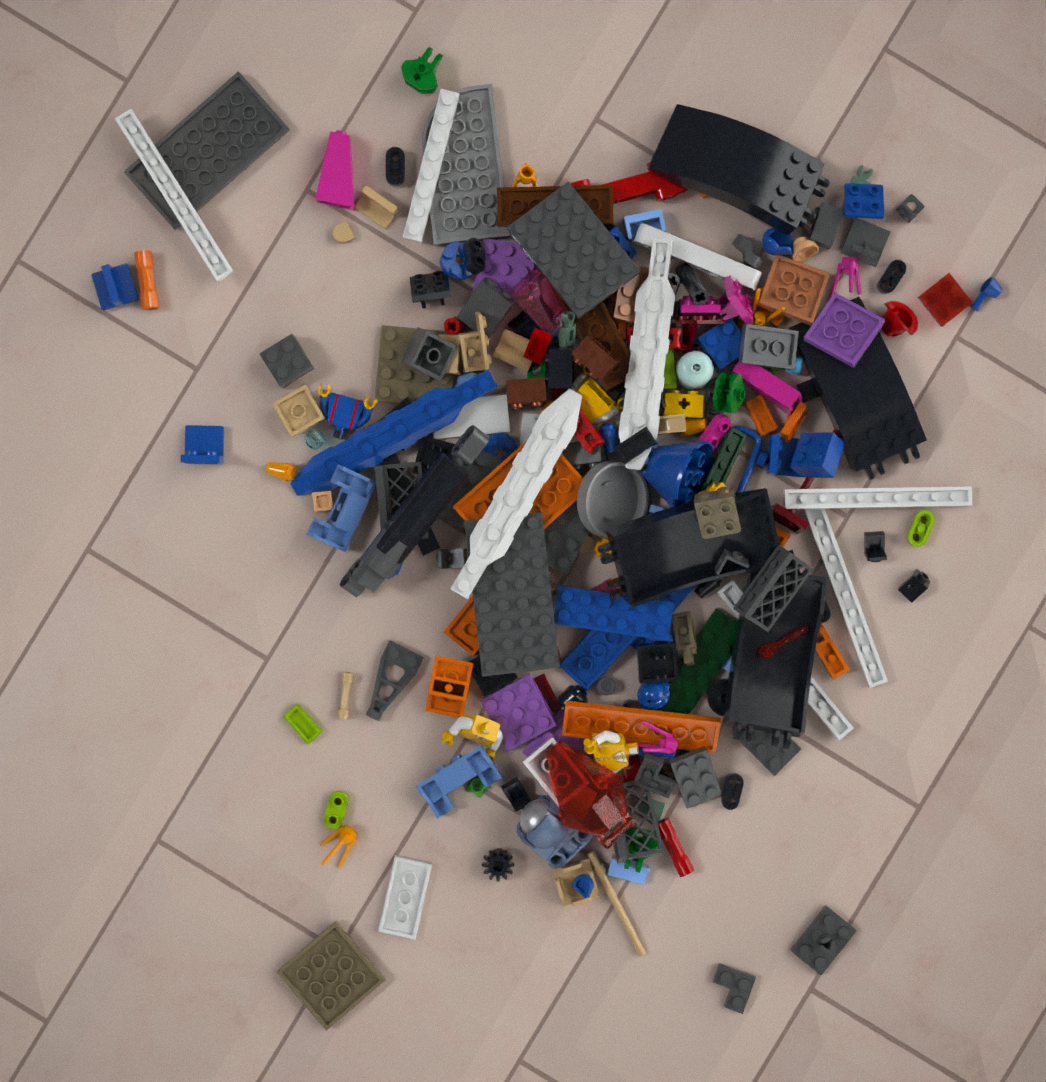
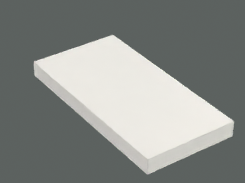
[433,393,510,439]
[378,855,432,940]

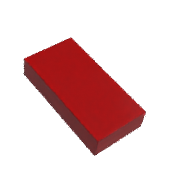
[523,328,553,364]

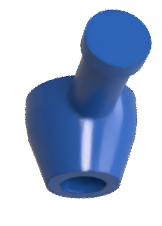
[970,277,1002,312]

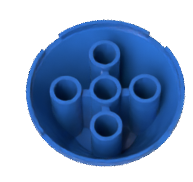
[642,441,714,507]

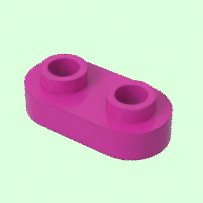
[699,414,731,448]

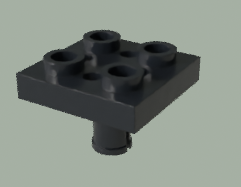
[469,655,518,697]

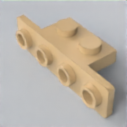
[459,311,494,378]

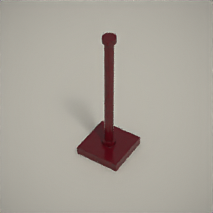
[771,429,838,534]

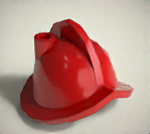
[881,301,918,337]

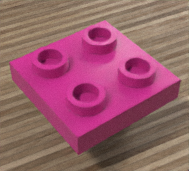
[718,275,754,324]

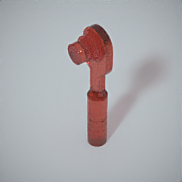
[759,625,809,659]

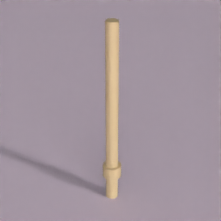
[587,850,646,957]

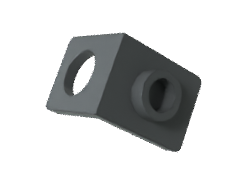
[896,194,924,222]
[715,549,750,575]

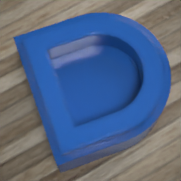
[572,874,594,898]

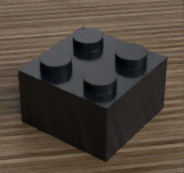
[545,343,575,389]

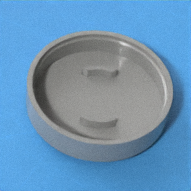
[577,461,649,538]

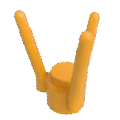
[511,163,537,187]
[752,288,785,326]
[320,824,358,868]

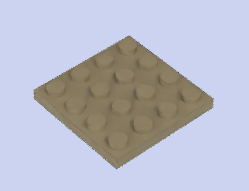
[374,325,458,404]
[277,921,385,1031]

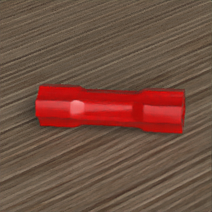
[657,818,694,877]

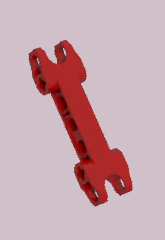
[571,162,690,204]

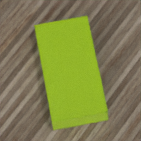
[283,703,323,745]

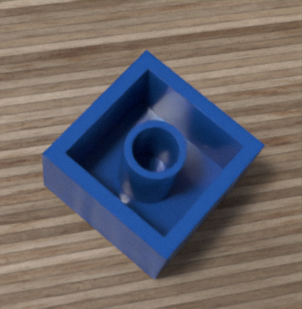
[696,318,742,372]
[790,432,845,478]

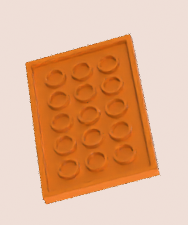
[453,441,583,529]

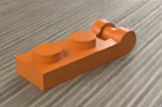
[815,624,850,680]

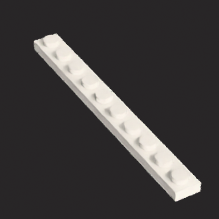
[115,109,234,282]
[783,486,972,509]
[803,509,888,688]
[716,580,854,741]

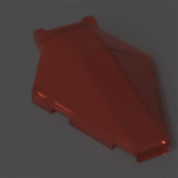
[545,740,637,849]

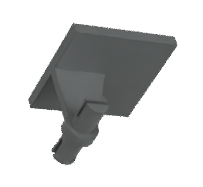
[841,218,890,267]

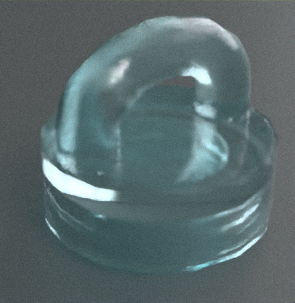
[304,430,326,450]

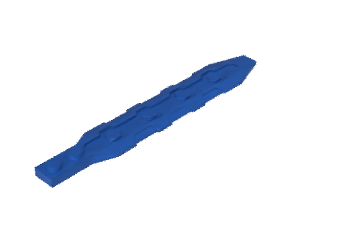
[290,369,498,496]

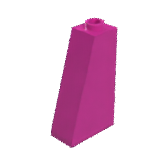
[315,130,355,211]
[733,359,803,415]

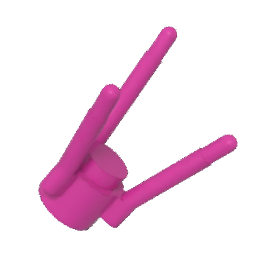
[828,257,861,301]
[628,720,677,754]

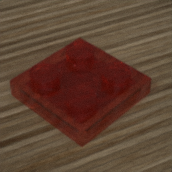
[918,273,973,327]

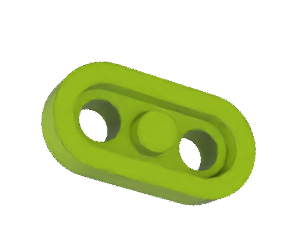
[906,510,935,547]
[324,791,349,829]

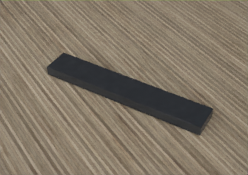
[379,453,441,556]

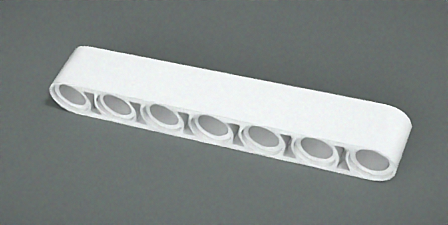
[633,223,762,292]

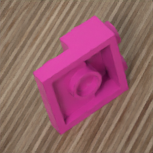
[678,296,721,317]

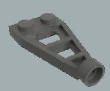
[366,640,424,721]

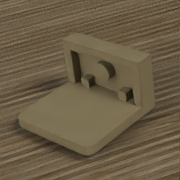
[694,487,741,539]

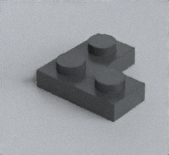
[633,752,676,799]
[713,963,756,1014]

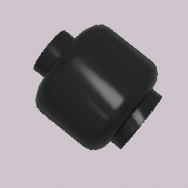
[559,685,588,711]

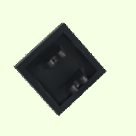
[410,271,451,309]
[413,437,455,475]
[636,641,678,684]

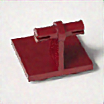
[670,316,725,354]

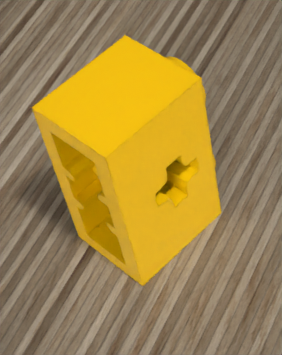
[663,390,704,418]

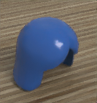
[762,228,793,255]

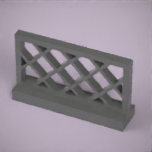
[374,461,429,539]
[733,545,813,632]
[601,781,664,864]

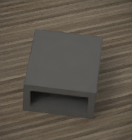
[456,277,517,339]

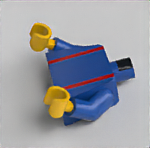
[318,383,378,440]

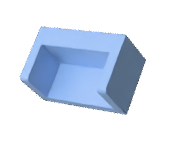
[623,209,666,242]

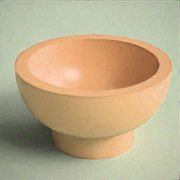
[792,237,819,262]

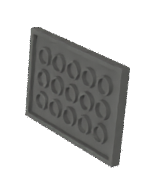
[507,182,640,319]

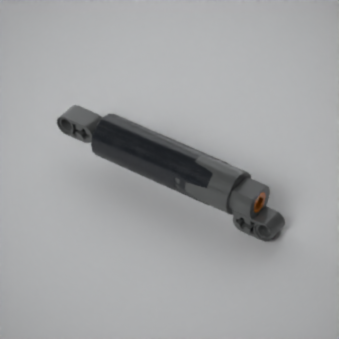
[340,425,489,597]

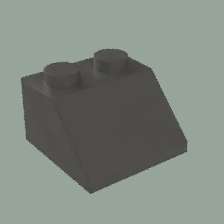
[401,327,458,381]

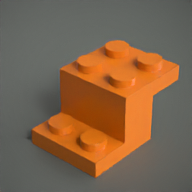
[425,655,474,718]

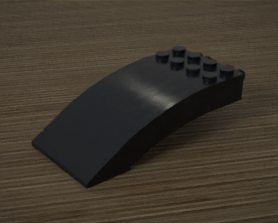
[647,104,830,235]
[789,296,927,480]
[598,488,780,607]
[723,569,827,749]

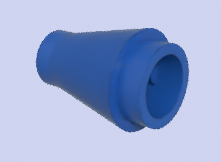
[599,423,618,453]

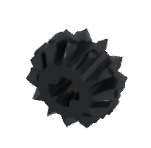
[482,848,515,882]

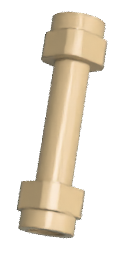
[337,672,354,719]

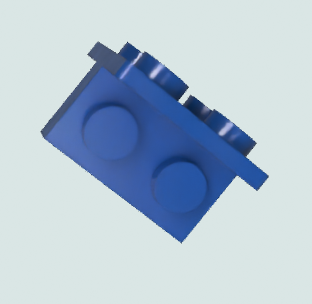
[841,183,885,219]
[91,263,139,311]

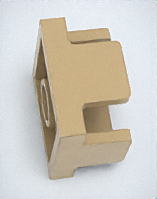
[272,385,325,437]
[552,857,600,906]

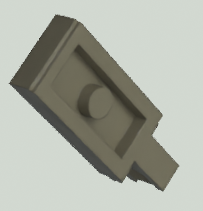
[672,611,697,666]

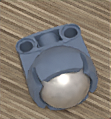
[517,794,592,869]

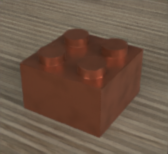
[571,336,620,380]
[506,377,546,410]

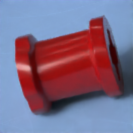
[444,316,466,335]

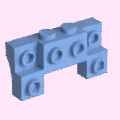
[306,464,376,552]
[416,745,503,819]

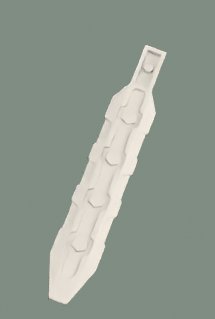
[619,238,675,470]
[451,389,582,599]

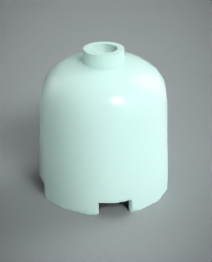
[675,351,714,391]

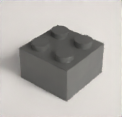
[259,334,315,389]

